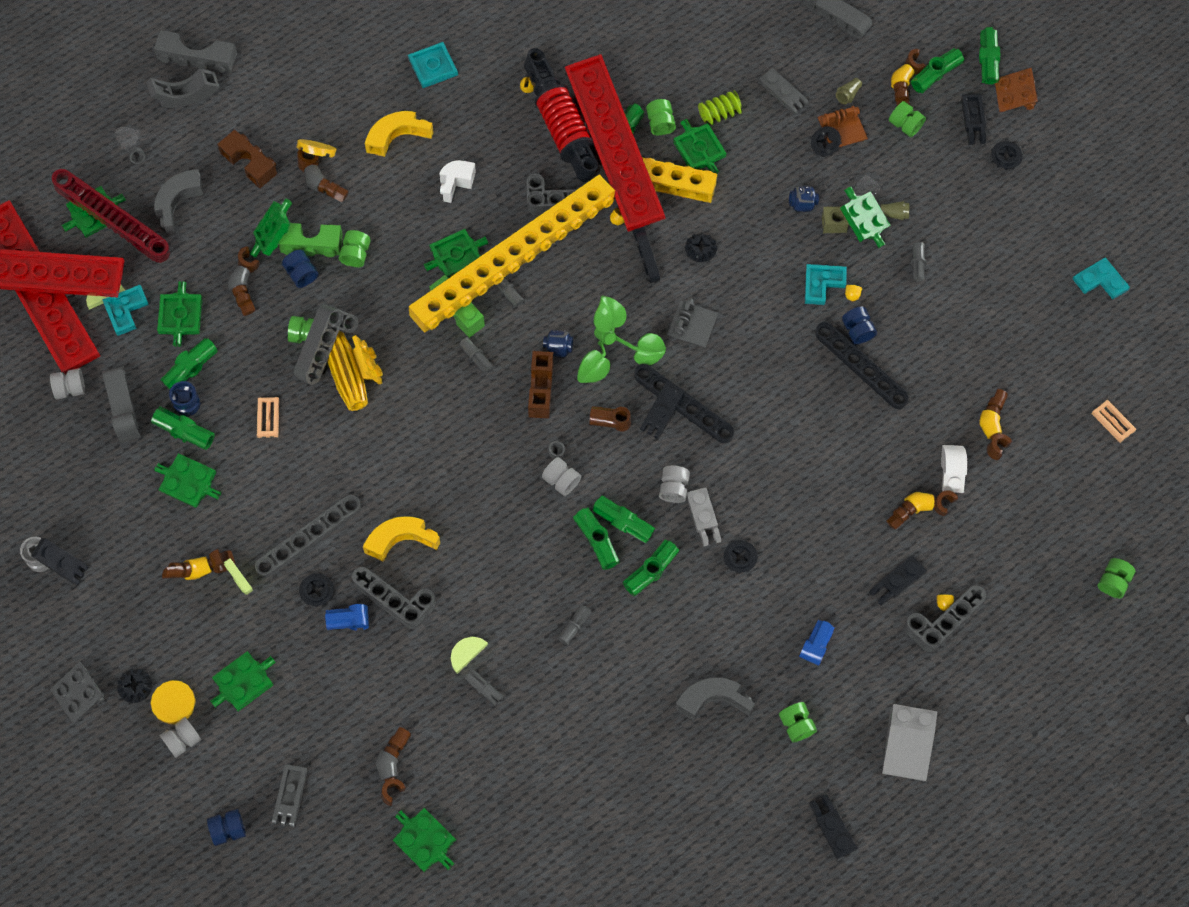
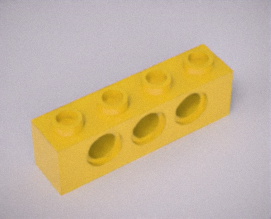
[643,158,717,203]

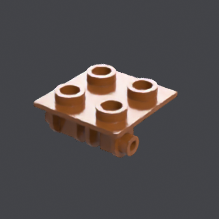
[995,68,1038,112]
[818,106,868,147]

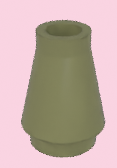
[836,78,862,104]
[881,201,910,221]

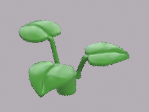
[577,296,666,383]

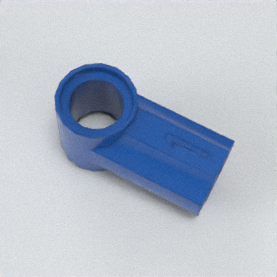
[325,604,369,630]
[799,620,835,666]

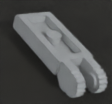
[686,488,721,546]

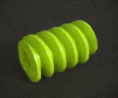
[698,90,742,125]

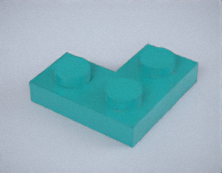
[1073,257,1130,299]
[805,264,847,305]
[102,285,149,336]

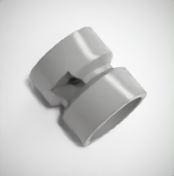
[50,368,86,400]
[542,457,581,496]
[659,465,690,503]
[20,537,49,572]
[159,717,202,758]

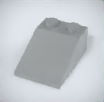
[882,704,937,781]

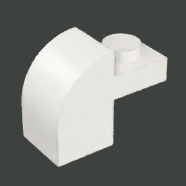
[440,160,476,203]
[941,445,967,493]

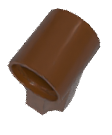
[589,406,631,432]

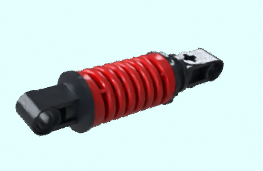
[524,48,598,182]

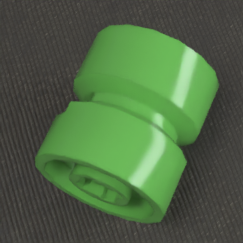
[646,99,676,136]
[889,101,926,138]
[339,230,371,268]
[288,316,314,343]
[1097,558,1136,599]
[779,702,817,743]

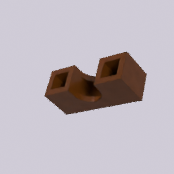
[217,129,277,188]
[528,351,553,419]

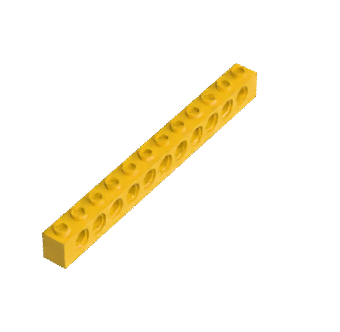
[409,174,615,333]

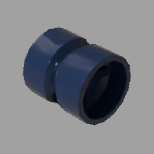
[282,250,318,288]
[842,307,877,345]
[169,381,201,417]
[207,808,246,846]

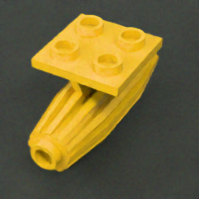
[327,330,383,411]

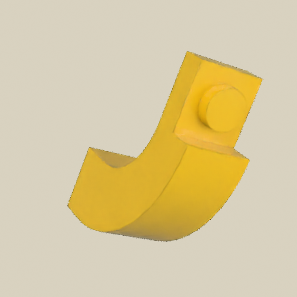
[365,111,433,157]
[363,517,440,562]

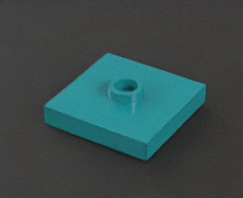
[408,42,458,88]

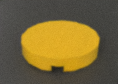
[296,139,336,157]
[151,680,196,724]

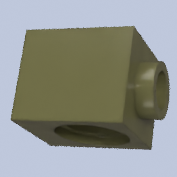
[822,207,850,233]

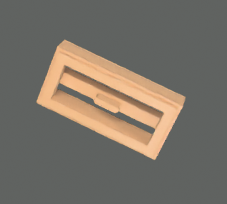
[257,397,279,438]
[1091,400,1136,443]

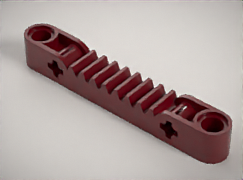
[52,169,170,263]

